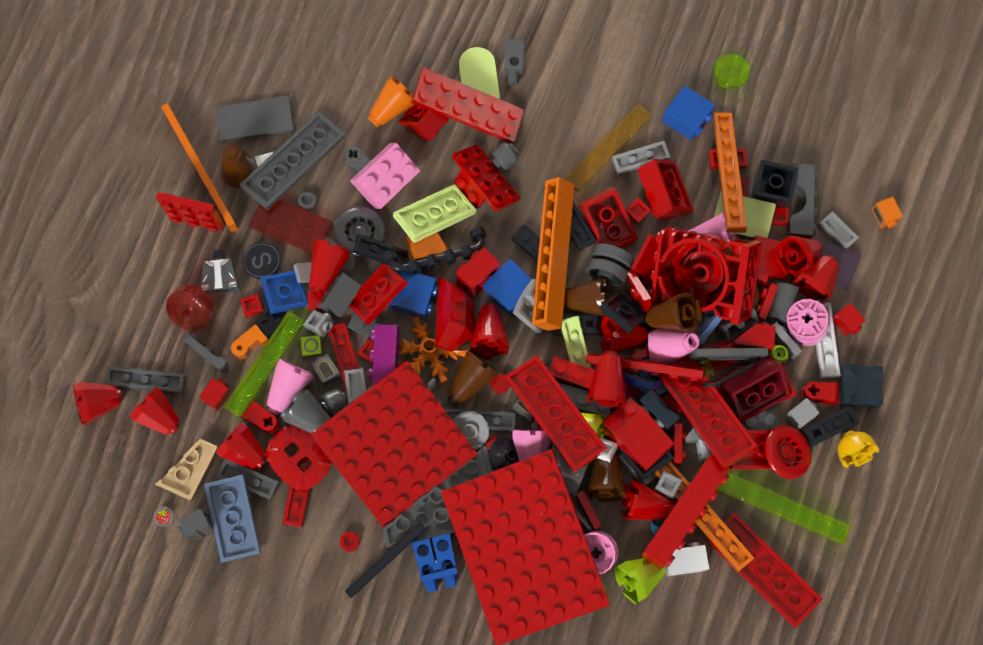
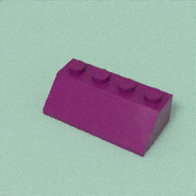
[368,325,400,389]

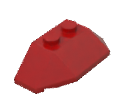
[435,277,475,352]

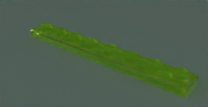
[697,461,851,545]

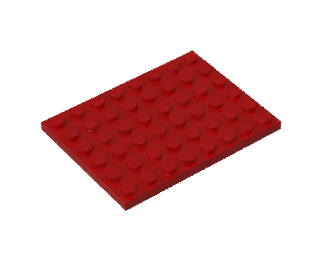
[441,449,611,645]

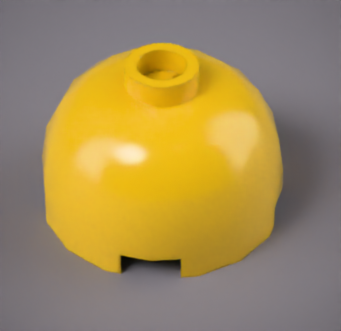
[837,431,879,468]

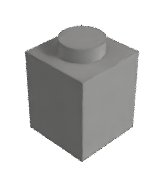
[785,398,819,430]

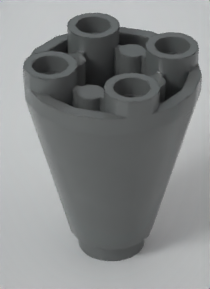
[280,388,330,433]

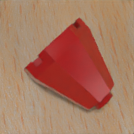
[776,235,823,277]
[792,255,840,304]
[600,316,648,354]
[73,382,122,425]
[129,387,180,435]
[215,421,266,470]

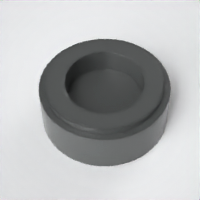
[298,191,317,211]

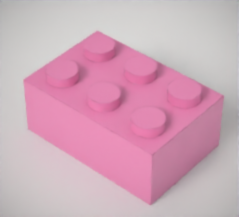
[350,143,420,209]

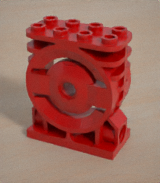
[649,227,762,325]

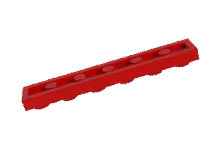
[586,353,706,381]

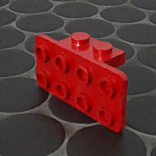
[452,145,520,211]

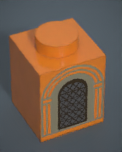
[871,197,903,229]

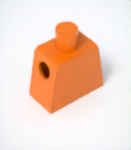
[406,232,447,261]

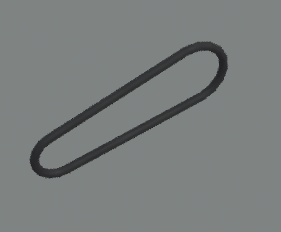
[702,359,756,388]

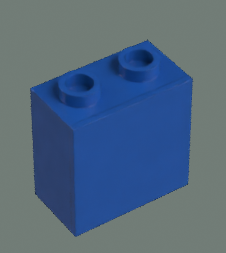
[661,85,715,141]
[483,259,532,316]
[388,271,438,320]

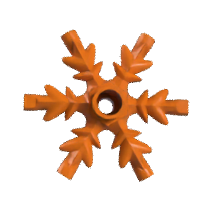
[399,316,468,384]

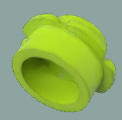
[769,345,788,364]

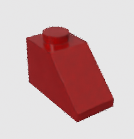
[731,322,776,353]

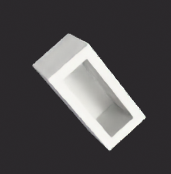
[666,542,709,576]

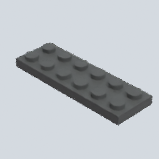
[240,111,346,210]

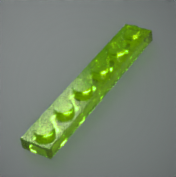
[223,311,305,419]

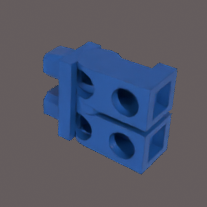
[412,534,458,593]

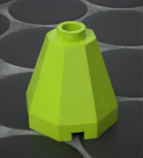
[614,558,666,604]

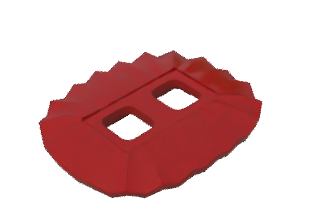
[266,425,331,490]

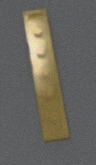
[565,104,652,192]

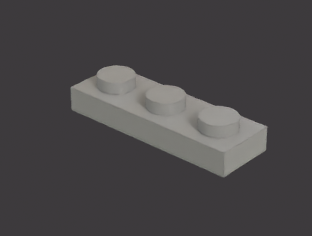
[611,141,670,175]

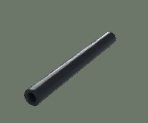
[345,522,426,598]

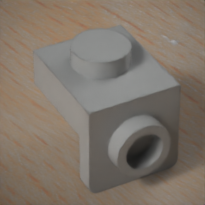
[303,310,334,337]

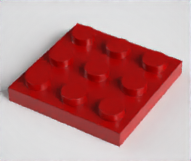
[156,192,225,232]

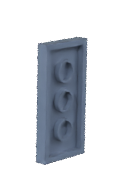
[204,474,262,563]

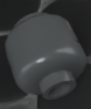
[492,142,520,170]
[319,389,348,417]

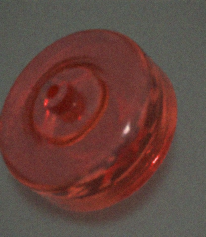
[166,285,214,331]

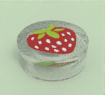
[153,507,175,527]

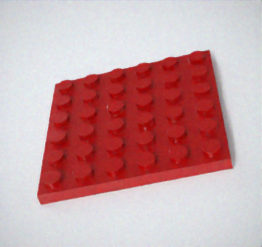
[310,360,477,528]

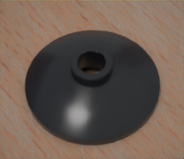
[489,437,519,471]

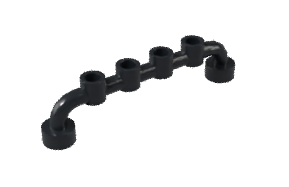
[381,226,486,275]

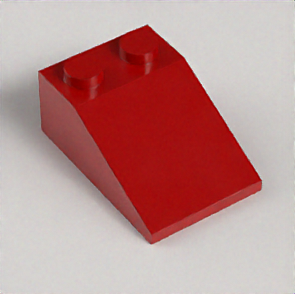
[578,188,639,248]
[602,397,674,471]

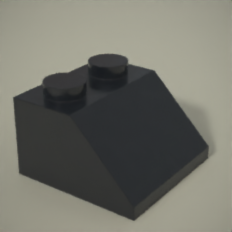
[751,160,798,205]

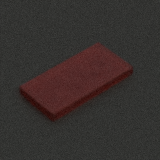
[248,199,333,254]

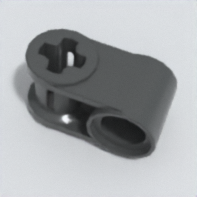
[345,146,371,175]

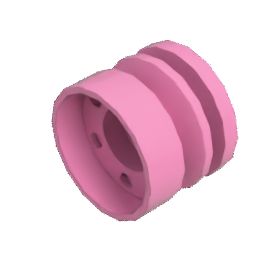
[787,299,829,346]
[585,531,619,575]

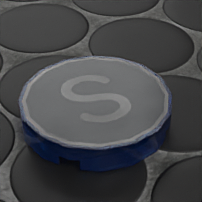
[243,242,282,280]
[623,370,662,390]

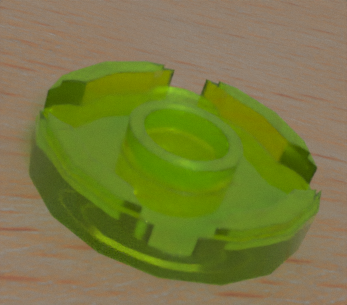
[713,54,750,89]

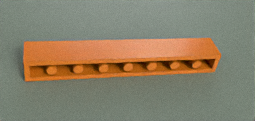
[532,177,574,331]

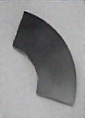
[256,294,284,339]

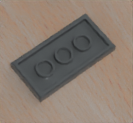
[216,96,294,143]

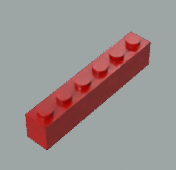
[642,455,730,570]

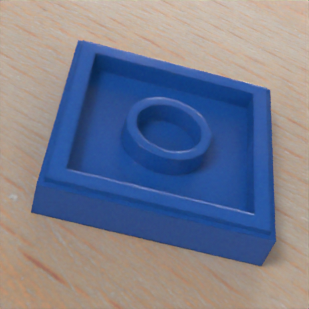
[260,270,308,314]

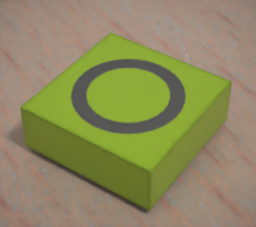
[301,335,322,357]

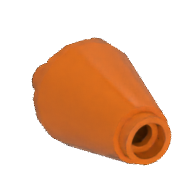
[367,75,415,128]

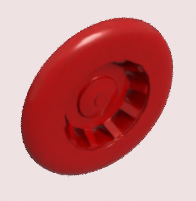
[764,425,811,479]

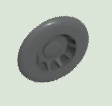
[334,207,386,256]

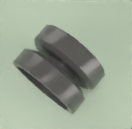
[586,244,634,287]

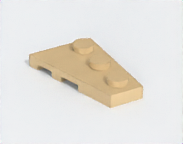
[155,439,219,501]

